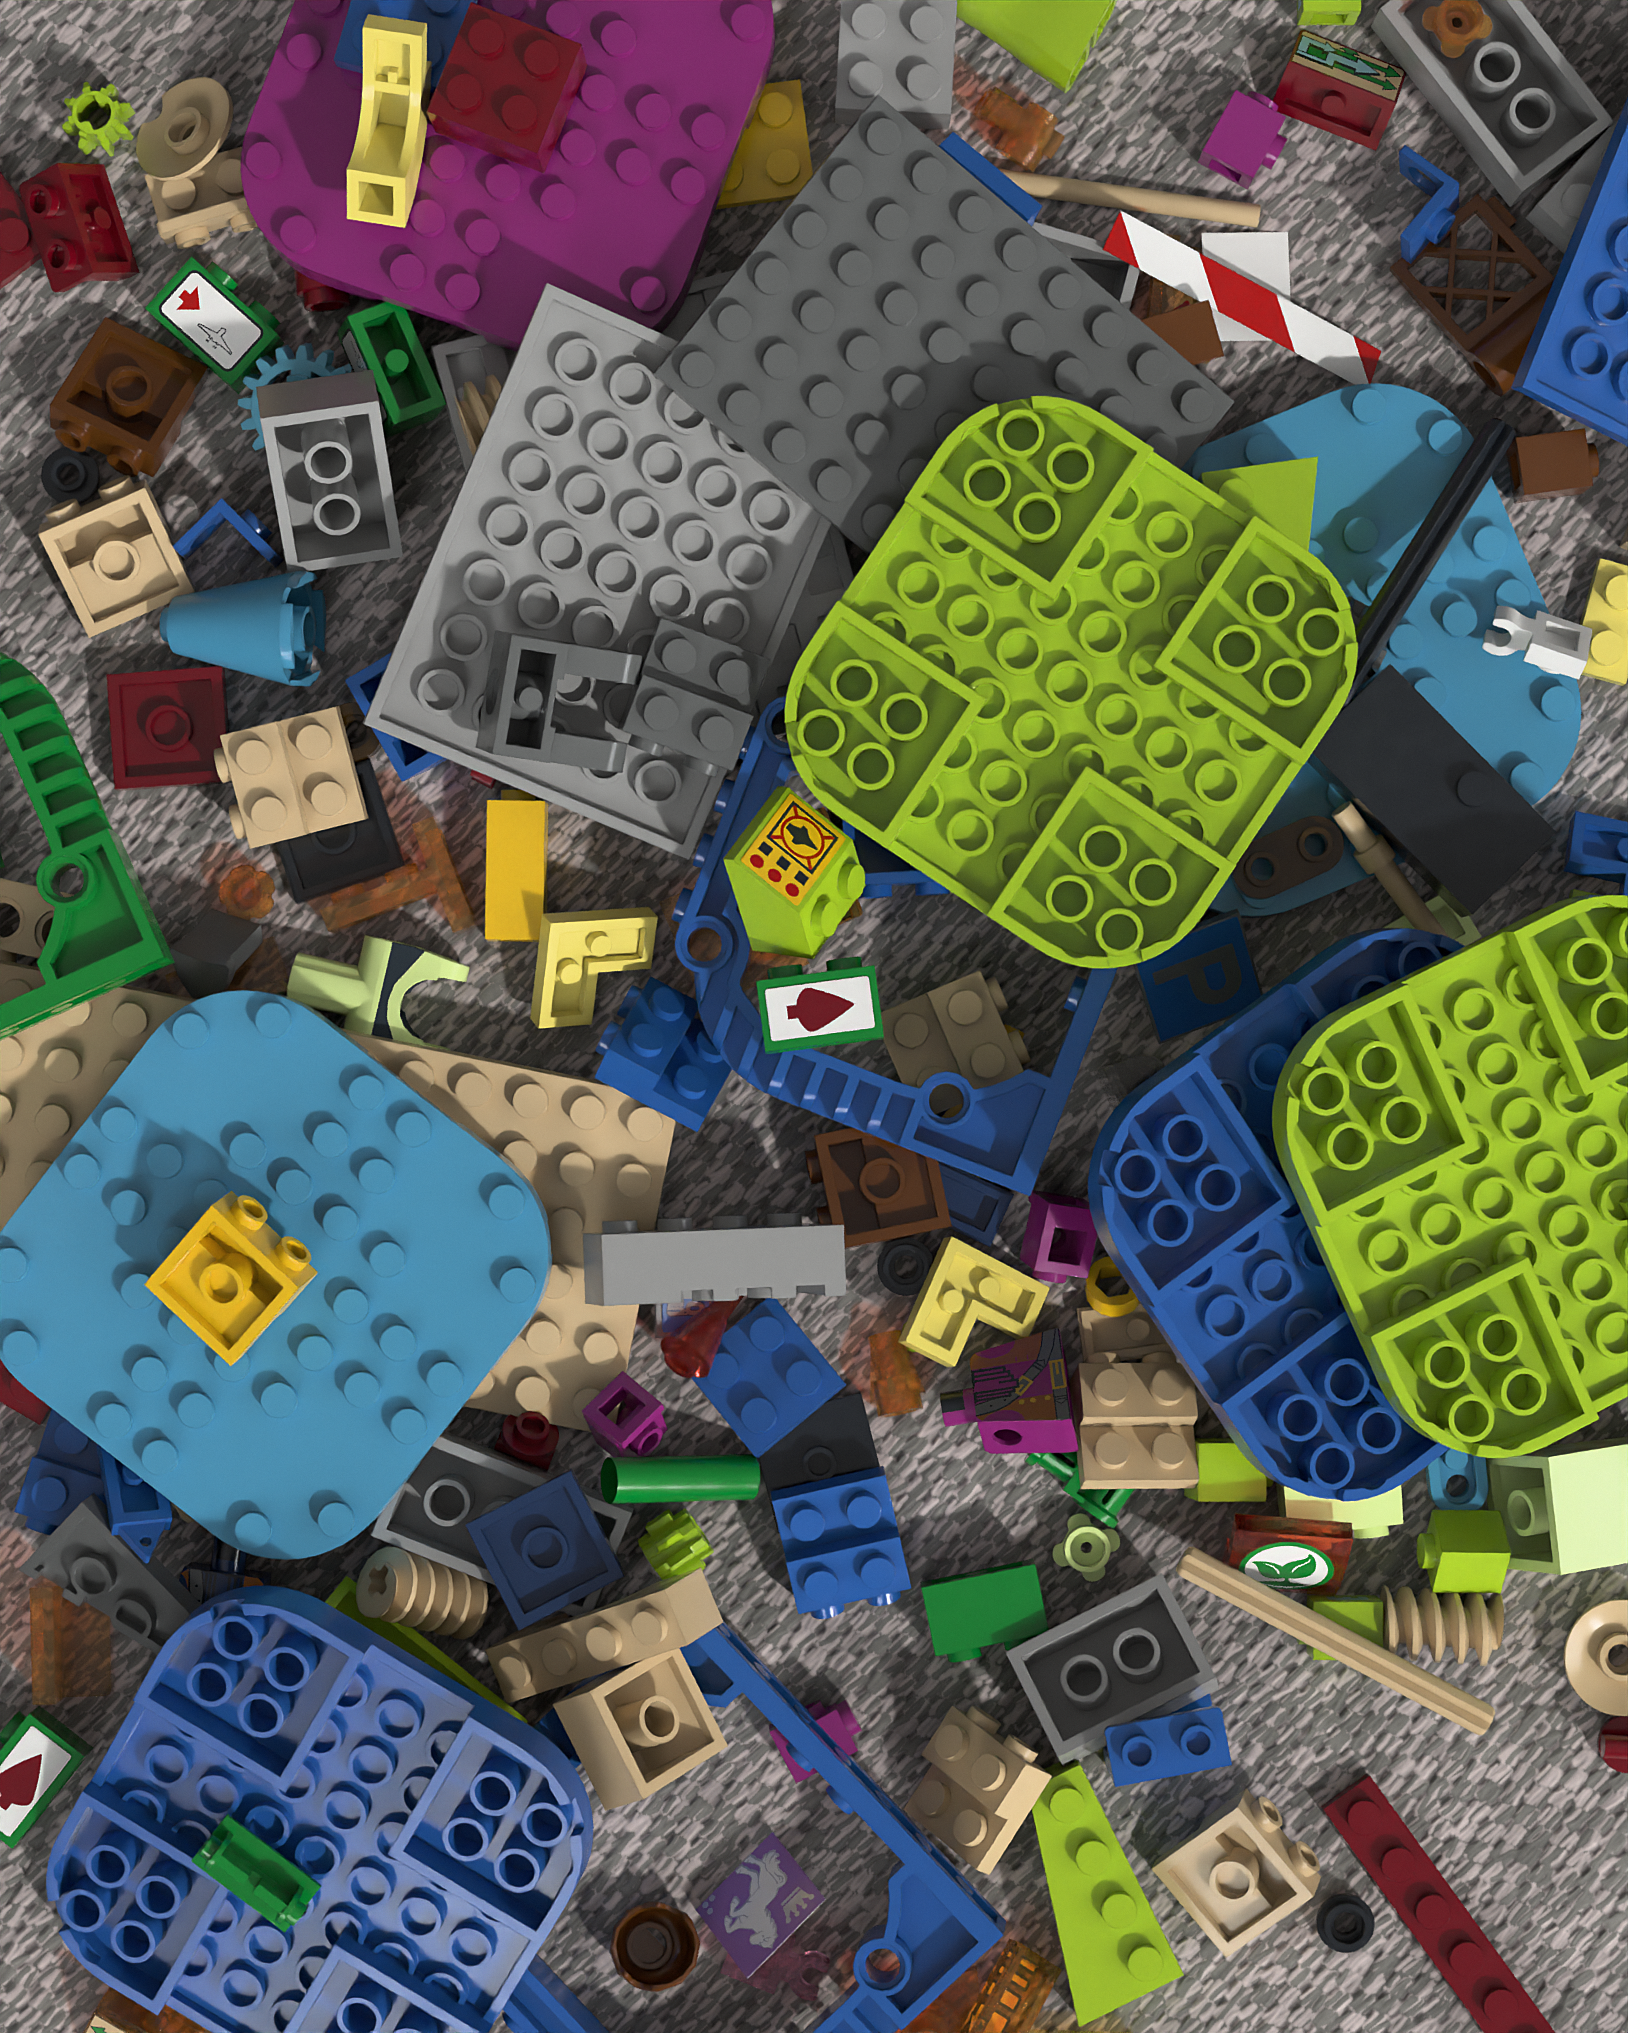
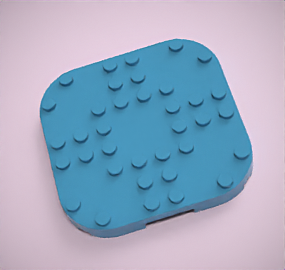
[1180,383,1581,918]
[0,990,553,1560]

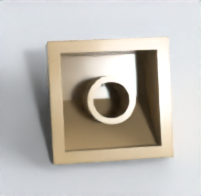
[553,1648,728,1811]

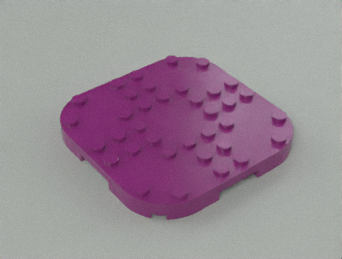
[240,0,775,352]

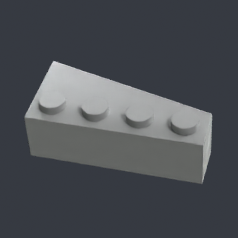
[583,1212,846,1306]

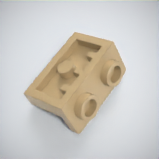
[144,147,259,249]

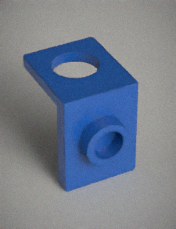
[1399,145,1459,264]
[173,498,283,568]

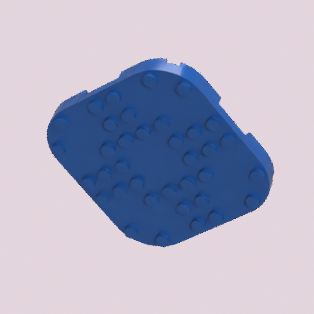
[1088,928,1465,1502]
[46,1586,594,2033]

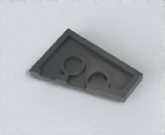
[18,1493,201,1654]

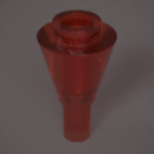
[660,1296,744,1378]

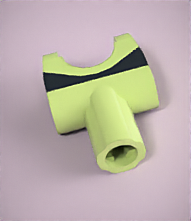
[287,935,470,1051]

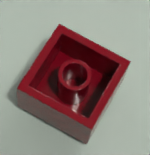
[427,2,587,173]

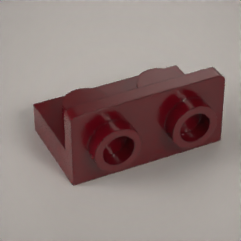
[19,163,140,293]

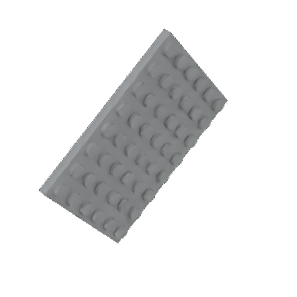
[363,283,831,860]

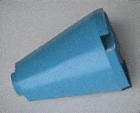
[160,571,326,687]

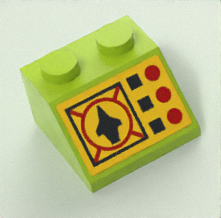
[723,786,866,959]

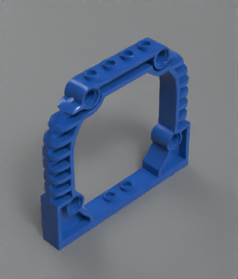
[671,696,1118,1196]
[502,1621,1006,2033]

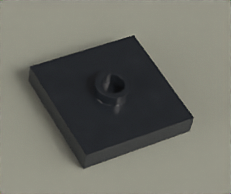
[759,1392,880,1534]

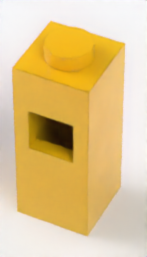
[485,790,548,942]

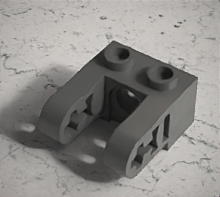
[476,630,642,773]

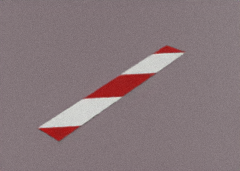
[1102,210,1381,385]

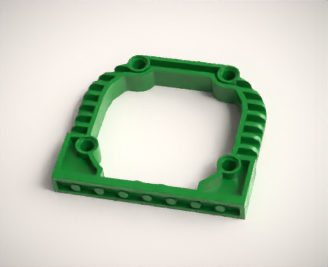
[0,652,175,1041]

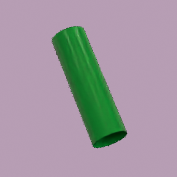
[600,1454,760,1504]

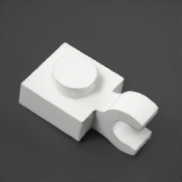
[1482,606,1592,680]

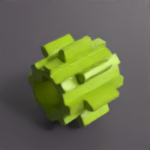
[62,82,136,157]
[638,1508,714,1580]

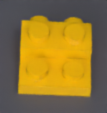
[144,1191,318,1366]

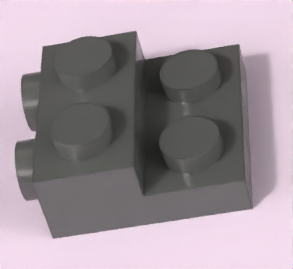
[618,617,771,777]

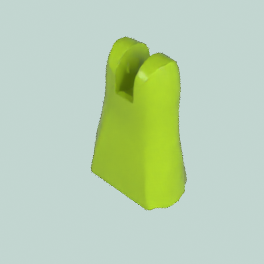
[956,0,1117,94]

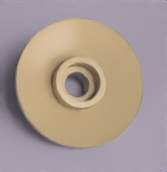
[136,77,233,181]
[1563,1599,1628,1716]

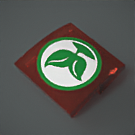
[1223,1513,1353,1596]

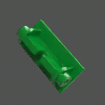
[191,1814,321,1933]

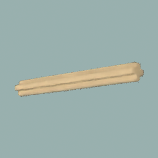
[1176,1547,1495,1735]

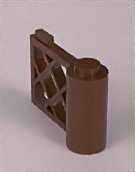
[1390,194,1555,397]

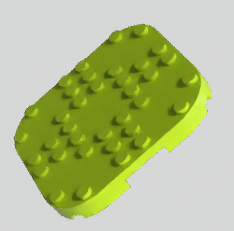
[785,396,1358,968]
[1272,895,1628,1458]

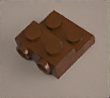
[50,317,208,478]
[804,1128,952,1249]

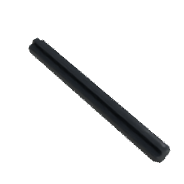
[1341,418,1516,709]

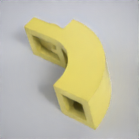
[347,14,432,228]

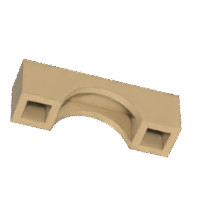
[485,1568,723,1704]

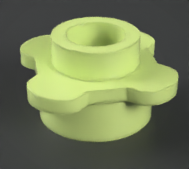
[1052,1513,1120,1582]

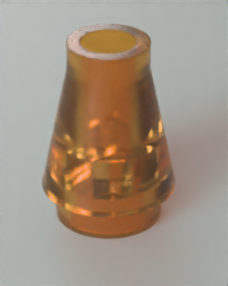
[868,1330,926,1418]

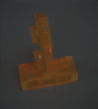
[320,816,479,935]

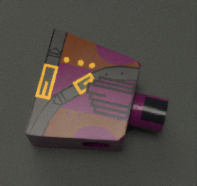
[940,1328,1079,1454]

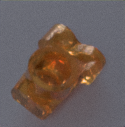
[972,86,1065,173]

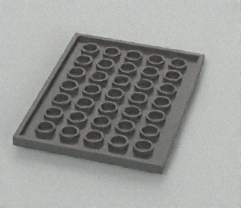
[653,95,1235,556]

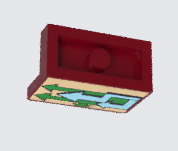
[1272,30,1406,151]

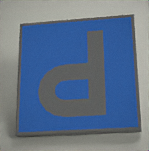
[1133,908,1263,1044]

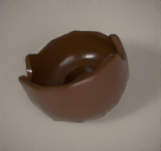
[609,1901,700,1992]

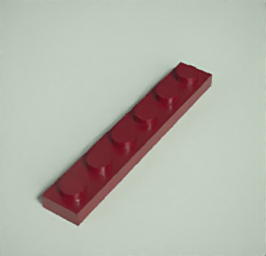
[1321,1773,1555,2033]

